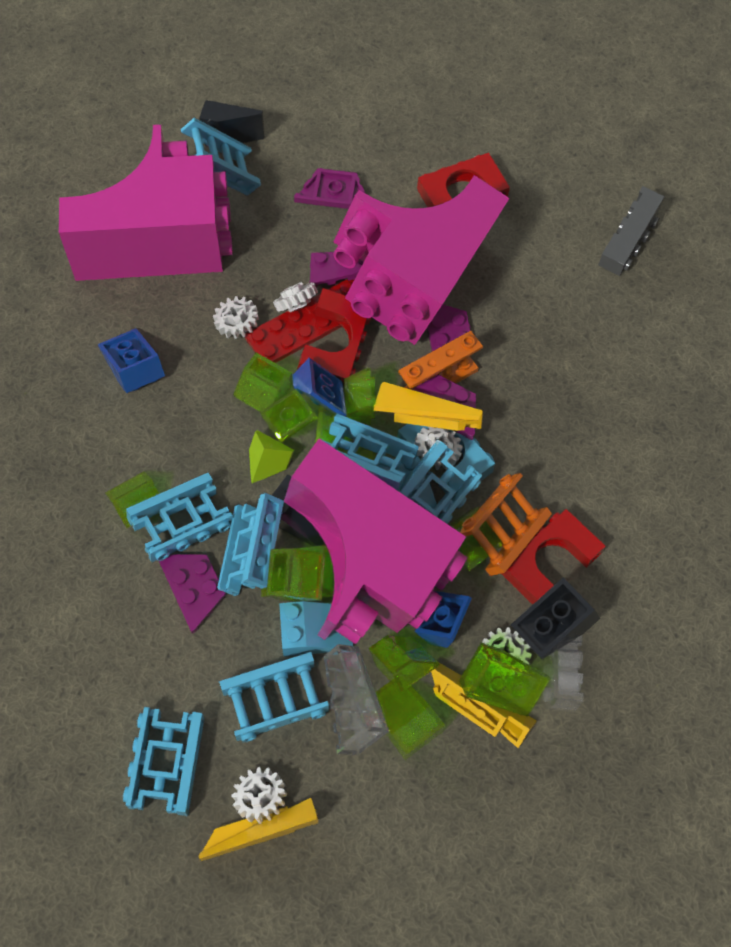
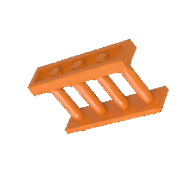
[398,331,483,390]
[460,473,552,576]

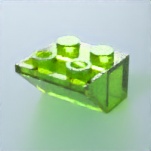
[233,352,293,417]
[344,368,376,426]
[266,549,325,601]

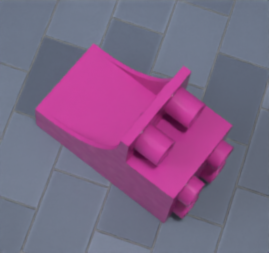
[59,124,233,281]
[333,175,510,345]
[284,438,468,644]

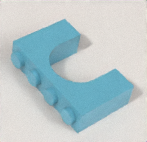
[397,424,495,499]

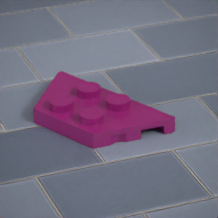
[294,168,365,209]
[427,305,470,352]
[412,375,476,440]
[159,554,226,634]

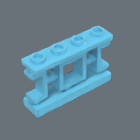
[323,414,419,491]
[399,440,482,524]
[126,473,233,562]
[217,493,284,596]
[123,707,204,816]

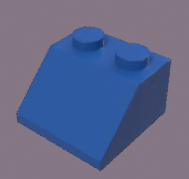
[415,591,472,648]

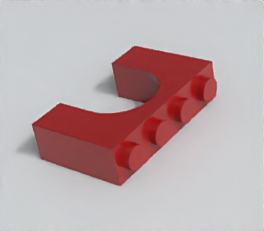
[417,153,510,208]
[297,288,371,386]
[502,509,606,605]

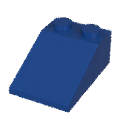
[98,328,165,393]
[292,358,347,416]

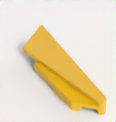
[374,382,483,431]
[428,661,537,748]
[199,798,318,861]

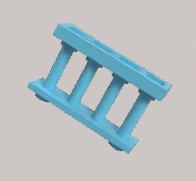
[181,118,261,195]
[219,652,329,742]

